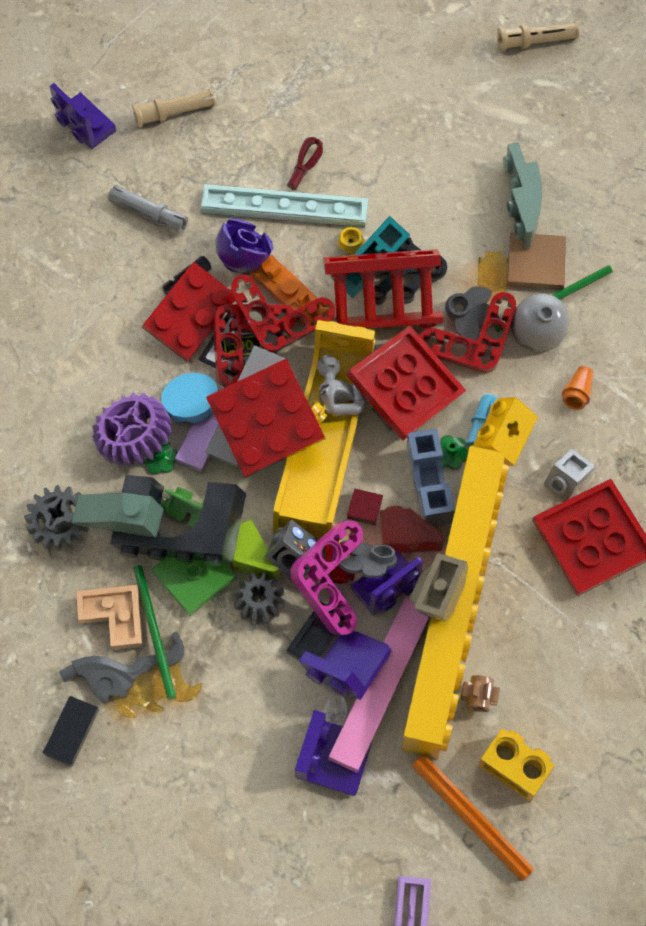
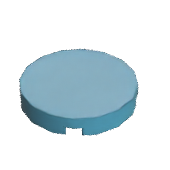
[161,372,219,423]

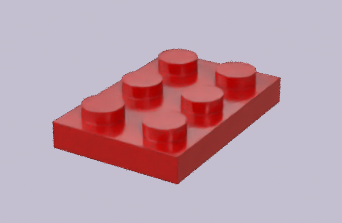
[141,261,235,362]

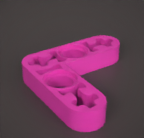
[290,521,363,635]

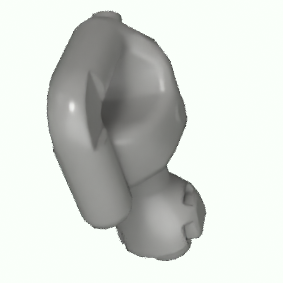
[317,355,365,416]

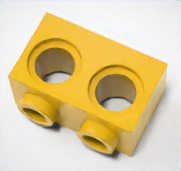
[478,728,555,802]

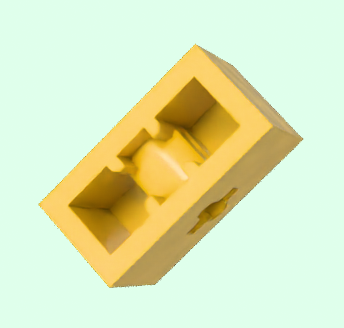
[473,397,538,466]

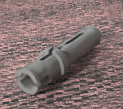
[108,185,188,233]

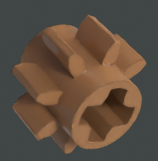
[461,675,500,712]

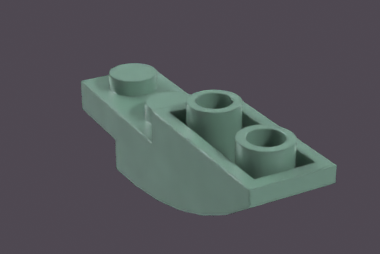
[503,142,542,250]

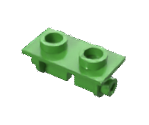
[161,487,204,527]

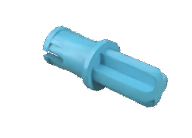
[466,393,497,448]

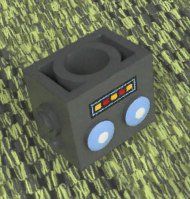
[265,519,319,577]

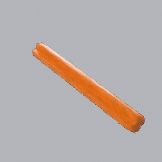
[413,754,534,881]

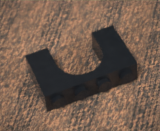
[110,475,246,566]

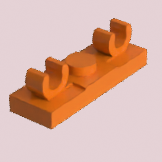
[251,254,329,327]

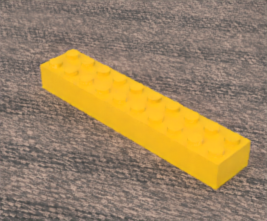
[401,446,509,759]

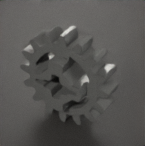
[24,485,89,551]

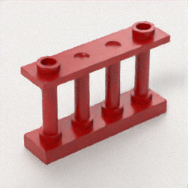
[323,249,443,328]

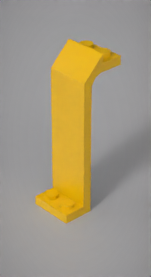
[273,320,376,540]

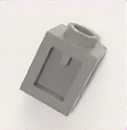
[544,449,595,501]

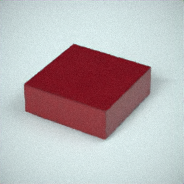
[347,488,383,526]

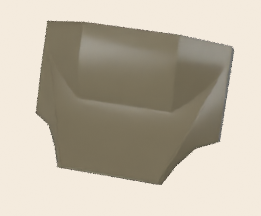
[409,553,469,622]

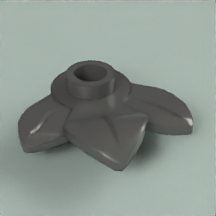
[445,286,500,341]
[338,543,397,578]

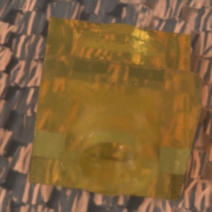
[478,252,508,292]

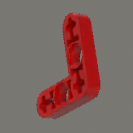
[231,275,335,353]
[419,292,516,373]
[213,304,297,388]

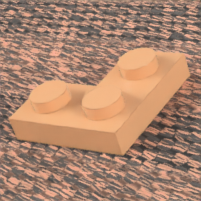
[76,585,143,650]

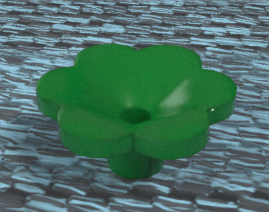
[440,435,469,470]
[143,441,178,475]

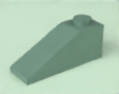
[71,492,164,538]

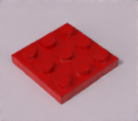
[346,326,466,441]
[206,358,326,478]
[532,479,646,596]

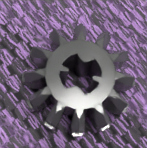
[233,572,285,625]

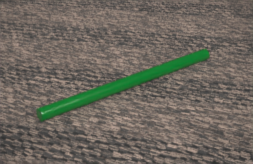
[494,265,613,332]
[133,565,176,700]

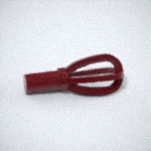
[287,137,323,190]

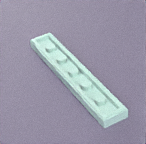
[201,184,368,227]

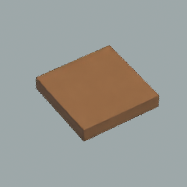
[507,232,566,290]

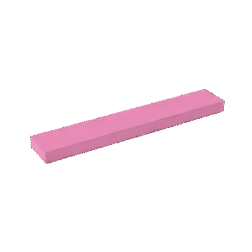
[328,596,430,773]

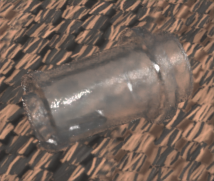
[323,695,348,724]

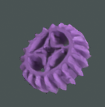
[92,392,172,468]

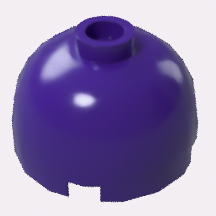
[215,218,273,273]

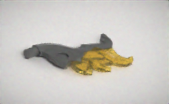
[59,632,202,718]

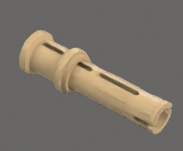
[497,22,579,52]
[132,88,216,128]

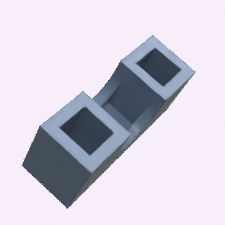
[406,428,455,528]

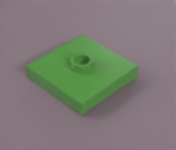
[151,557,237,616]

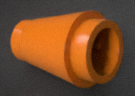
[562,366,594,410]

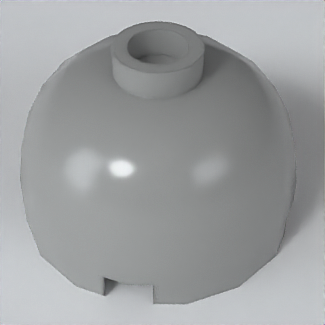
[511,293,570,352]

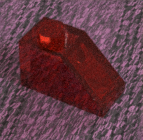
[379,506,444,553]

